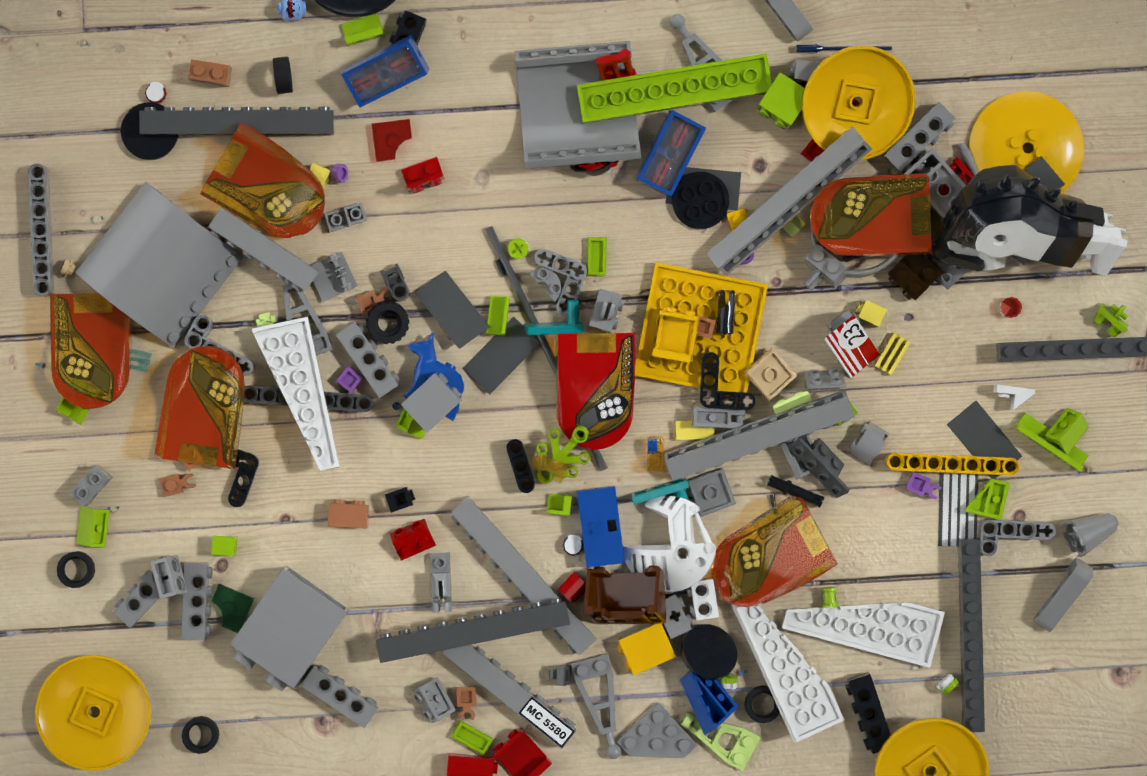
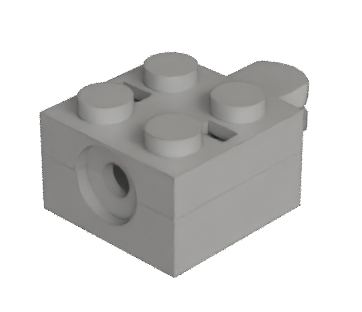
[589,289,625,333]

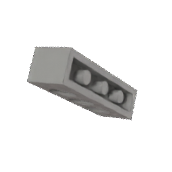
[882,102,955,173]
[336,322,400,398]
[113,555,184,628]
[181,562,213,641]
[301,665,379,729]

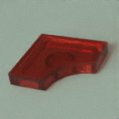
[372,119,412,162]

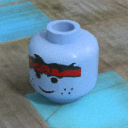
[277,0,306,21]

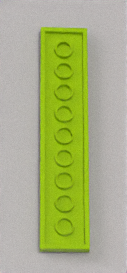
[577,53,772,124]

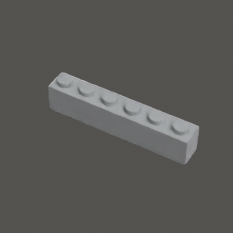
[208,207,319,292]

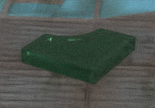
[212,583,255,633]

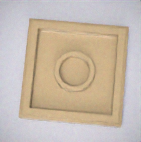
[744,347,797,402]

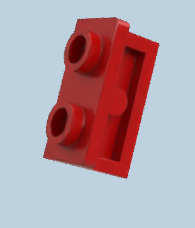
[390,519,436,561]

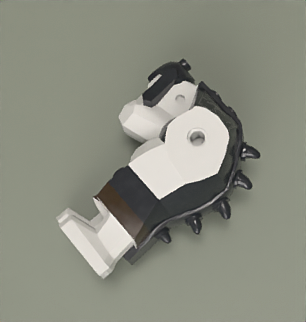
[932,165,1128,276]

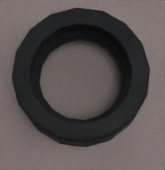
[273,56,293,94]
[57,551,95,588]
[744,686,780,723]
[181,716,220,754]

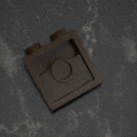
[888,254,943,301]

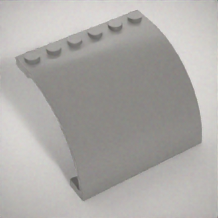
[515,41,641,169]
[75,182,243,348]

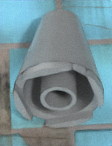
[1062,513,1119,557]

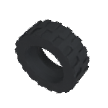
[366,300,410,344]

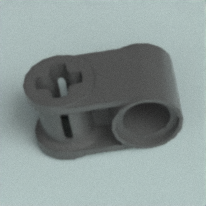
[380,263,410,302]

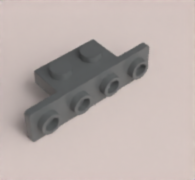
[787,438,850,498]

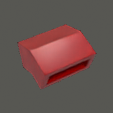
[558,571,586,604]

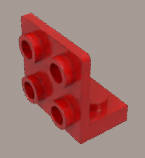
[401,157,445,194]

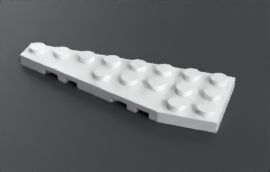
[730,594,844,743]
[781,602,945,668]

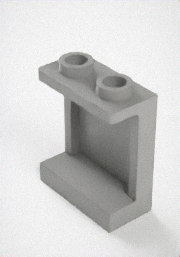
[401,372,462,432]

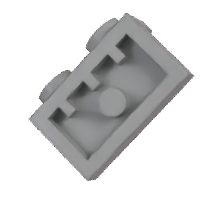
[413,677,456,723]

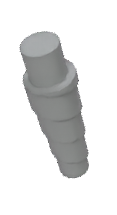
[958,142,978,176]

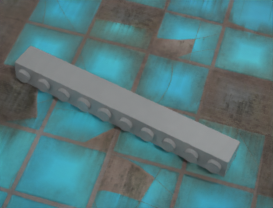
[707,126,872,276]
[664,390,855,481]
[451,496,597,655]

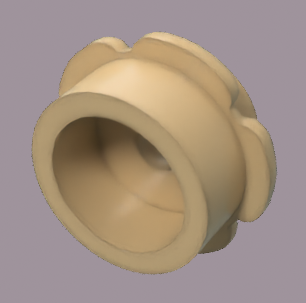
[60,259,76,277]

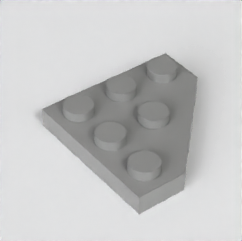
[617,702,698,758]

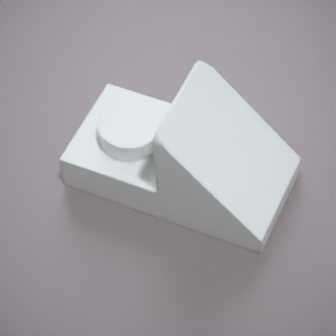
[993,385,1035,410]

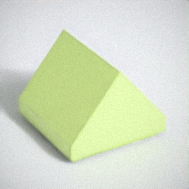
[782,215,805,238]

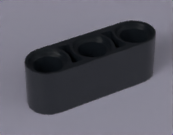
[506,439,535,493]

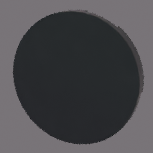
[121,102,179,160]
[672,172,729,229]
[681,624,737,680]

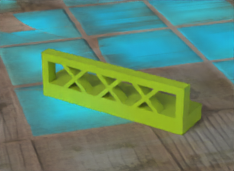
[1014,413,1089,472]

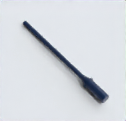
[796,44,892,53]

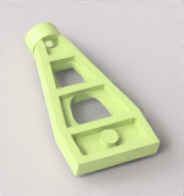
[681,712,761,771]

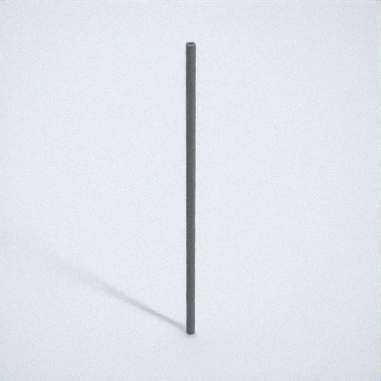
[485,226,608,471]

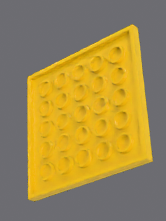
[635,262,768,397]

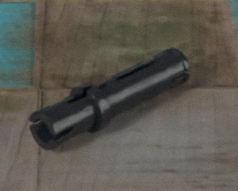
[767,474,825,508]

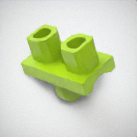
[1093,303,1128,338]

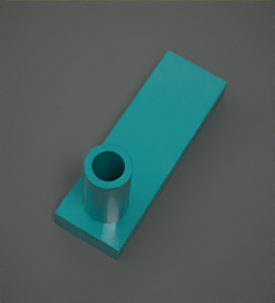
[524,300,585,335]
[631,478,689,505]

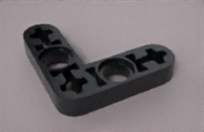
[699,352,756,410]
[205,443,259,507]

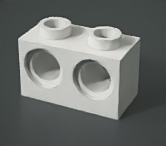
[687,578,719,621]

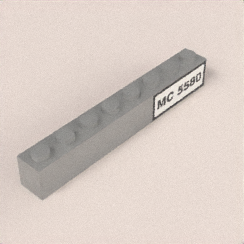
[442,645,576,749]

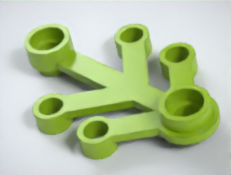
[536,426,590,483]

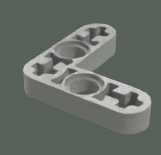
[534,249,587,316]

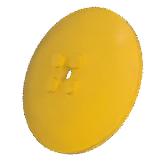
[802,46,916,160]
[968,91,1084,194]
[35,655,151,771]
[874,718,989,776]

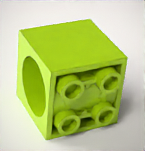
[757,72,805,129]

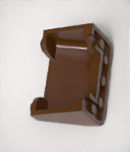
[583,565,666,624]

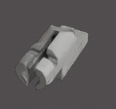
[430,552,452,613]

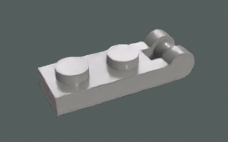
[692,407,745,429]

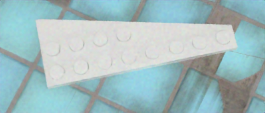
[252,317,340,471]

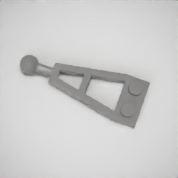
[670,14,734,112]
[282,279,333,356]
[571,653,621,759]

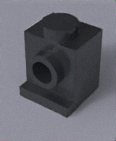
[385,487,416,513]

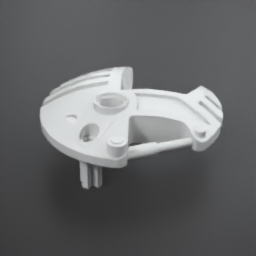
[624,496,716,592]

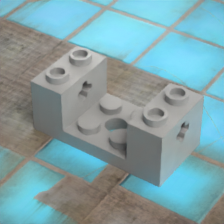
[900,148,966,223]

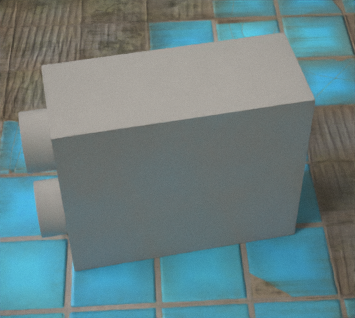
[230,566,350,691]

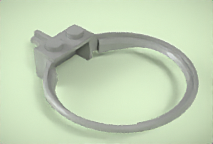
[803,184,898,290]

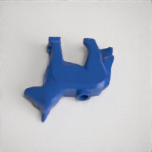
[403,333,464,421]

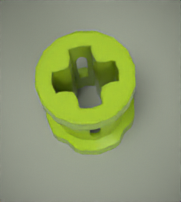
[820,587,838,608]

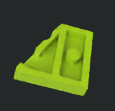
[965,478,1010,520]

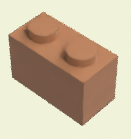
[188,59,232,87]
[328,499,369,529]

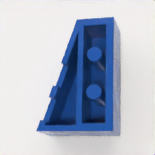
[680,670,739,735]

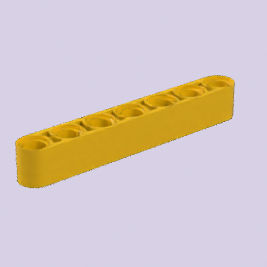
[885,453,1020,475]

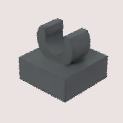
[549,665,571,686]

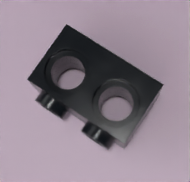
[389,10,427,46]

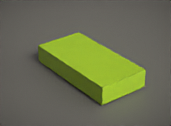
[587,237,607,276]
[451,720,494,756]

